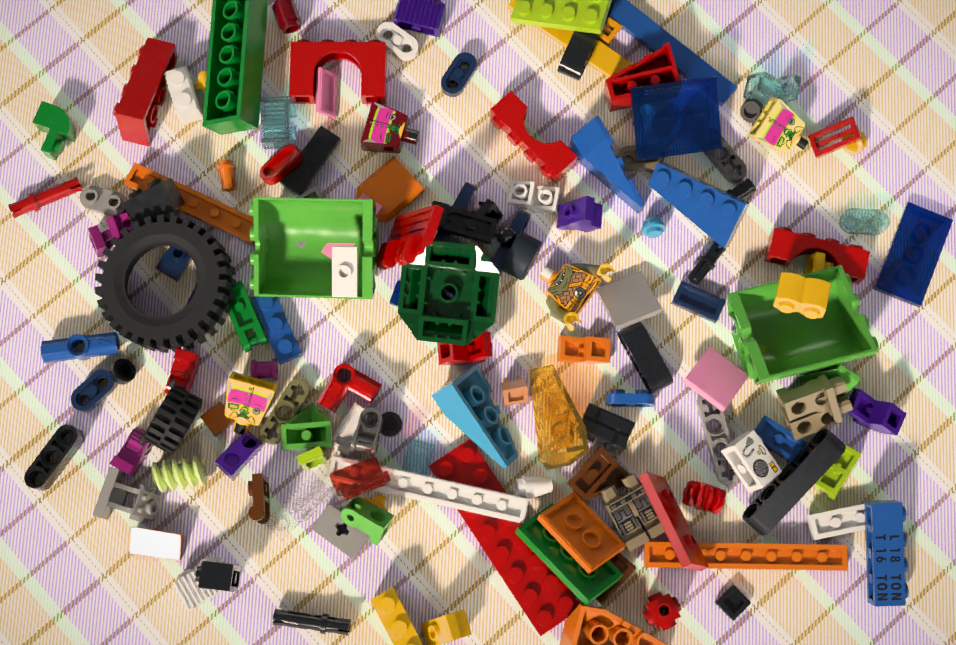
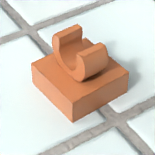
[501,375,529,406]

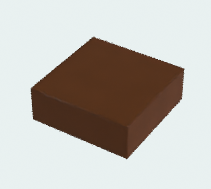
[200,402,235,437]

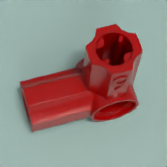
[317,364,382,413]

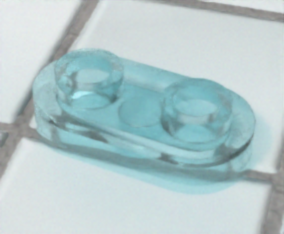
[839,208,890,235]

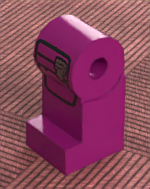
[109,426,153,477]

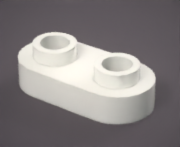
[376,22,419,61]

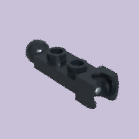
[432,201,516,245]

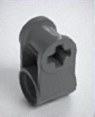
[350,407,384,458]

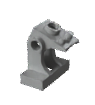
[92,467,162,523]

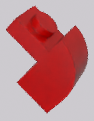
[437,331,492,366]

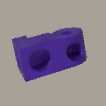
[215,431,263,481]

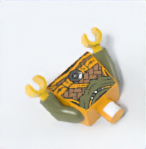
[539,263,615,331]

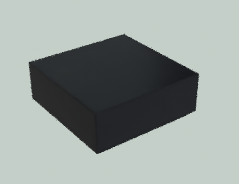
[714,584,751,621]

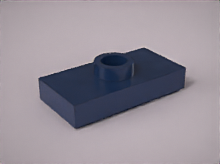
[156,246,192,282]

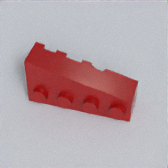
[114,37,178,147]

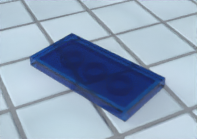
[873,202,953,308]

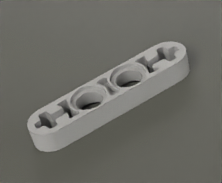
[696,395,739,486]

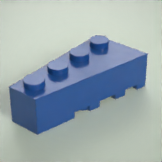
[648,162,750,248]

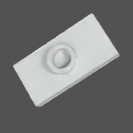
[332,246,358,297]

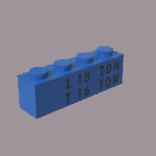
[864,500,909,607]

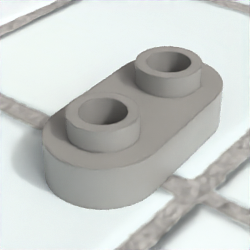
[80,186,127,216]

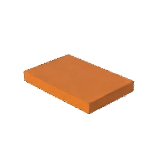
[537,492,626,574]

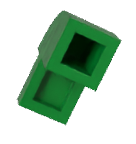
[33,101,76,161]

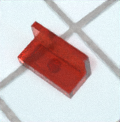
[329,457,391,502]

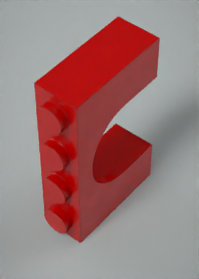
[289,39,387,104]

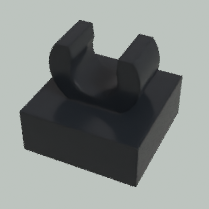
[471,199,503,223]

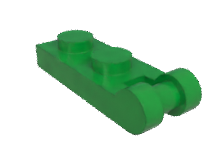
[227,281,269,353]

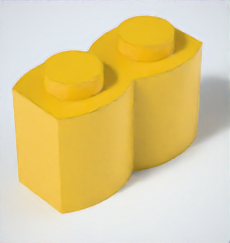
[773,272,831,319]

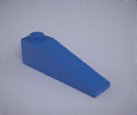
[569,116,645,214]

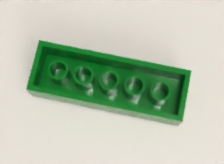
[202,0,268,135]

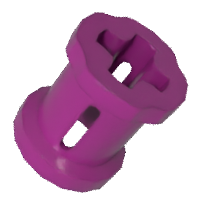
[251,358,278,380]

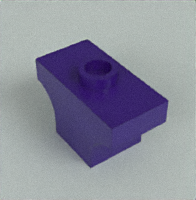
[556,196,603,233]

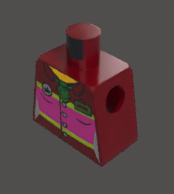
[360,101,420,154]

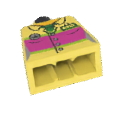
[746,97,809,153]

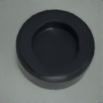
[109,359,136,385]
[381,412,402,437]

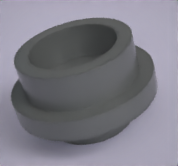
[740,99,764,123]

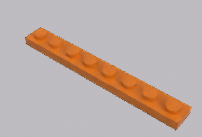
[643,542,848,571]

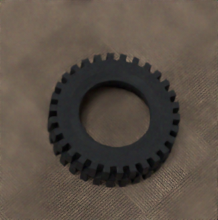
[95,214,237,353]

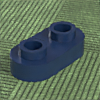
[441,52,477,97]
[71,369,117,412]

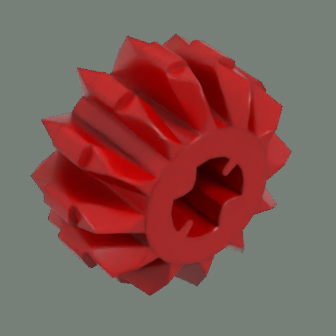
[682,480,726,514]

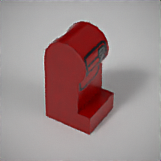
[165,348,202,394]

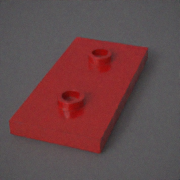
[639,471,709,571]

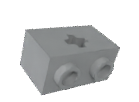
[311,504,370,560]

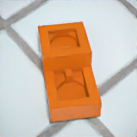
[557,335,611,363]

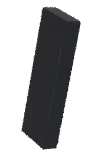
[280,126,341,196]

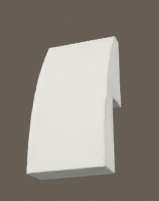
[507,179,561,213]

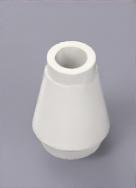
[515,476,553,499]

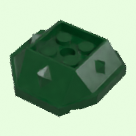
[398,241,502,346]

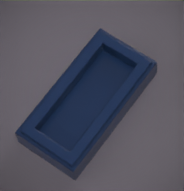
[671,280,726,324]

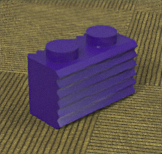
[393,0,446,37]

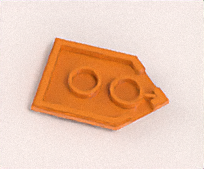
[356,157,425,222]

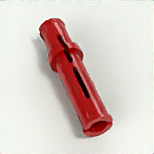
[8,176,83,219]

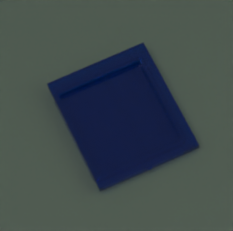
[630,76,722,160]

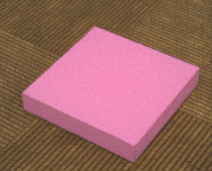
[683,346,748,412]

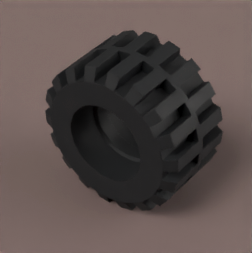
[144,385,203,455]

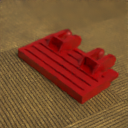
[376,204,444,270]

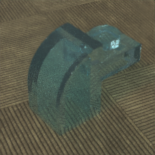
[743,71,801,106]

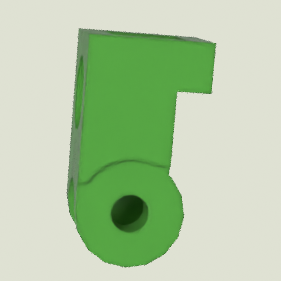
[341,497,394,546]

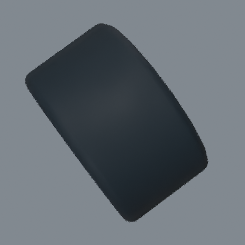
[502,232,542,280]

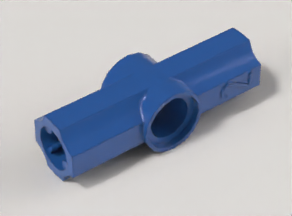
[40,332,120,363]

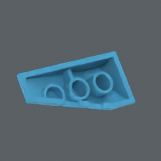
[432,364,519,469]

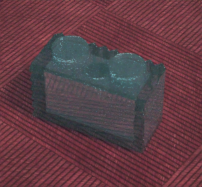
[260,96,297,150]

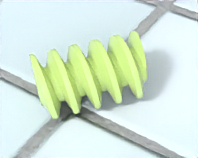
[152,455,208,492]

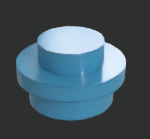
[641,217,666,238]

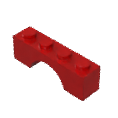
[490,91,578,183]
[764,227,870,284]

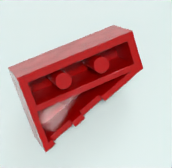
[603,42,682,112]

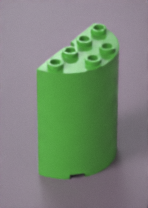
[250,197,379,299]
[727,265,879,385]

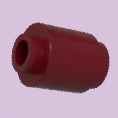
[272,0,301,34]

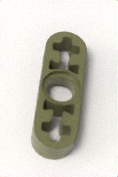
[260,379,310,445]

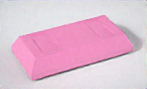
[315,67,337,119]

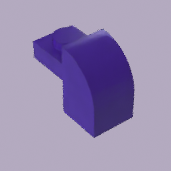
[847,388,907,436]

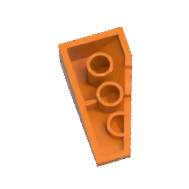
[559,604,668,645]

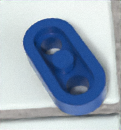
[605,389,655,407]

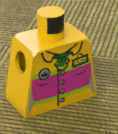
[225,371,278,435]

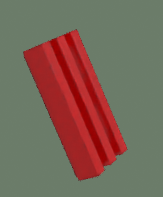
[808,116,862,158]

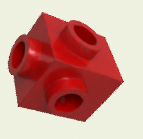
[642,591,682,631]

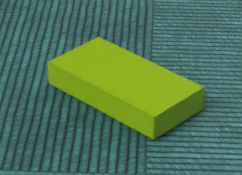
[296,446,328,471]

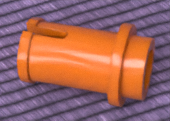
[217,160,237,192]

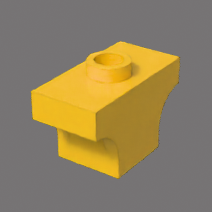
[421,610,472,645]

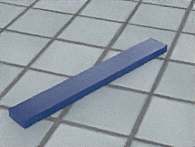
[609,0,737,107]

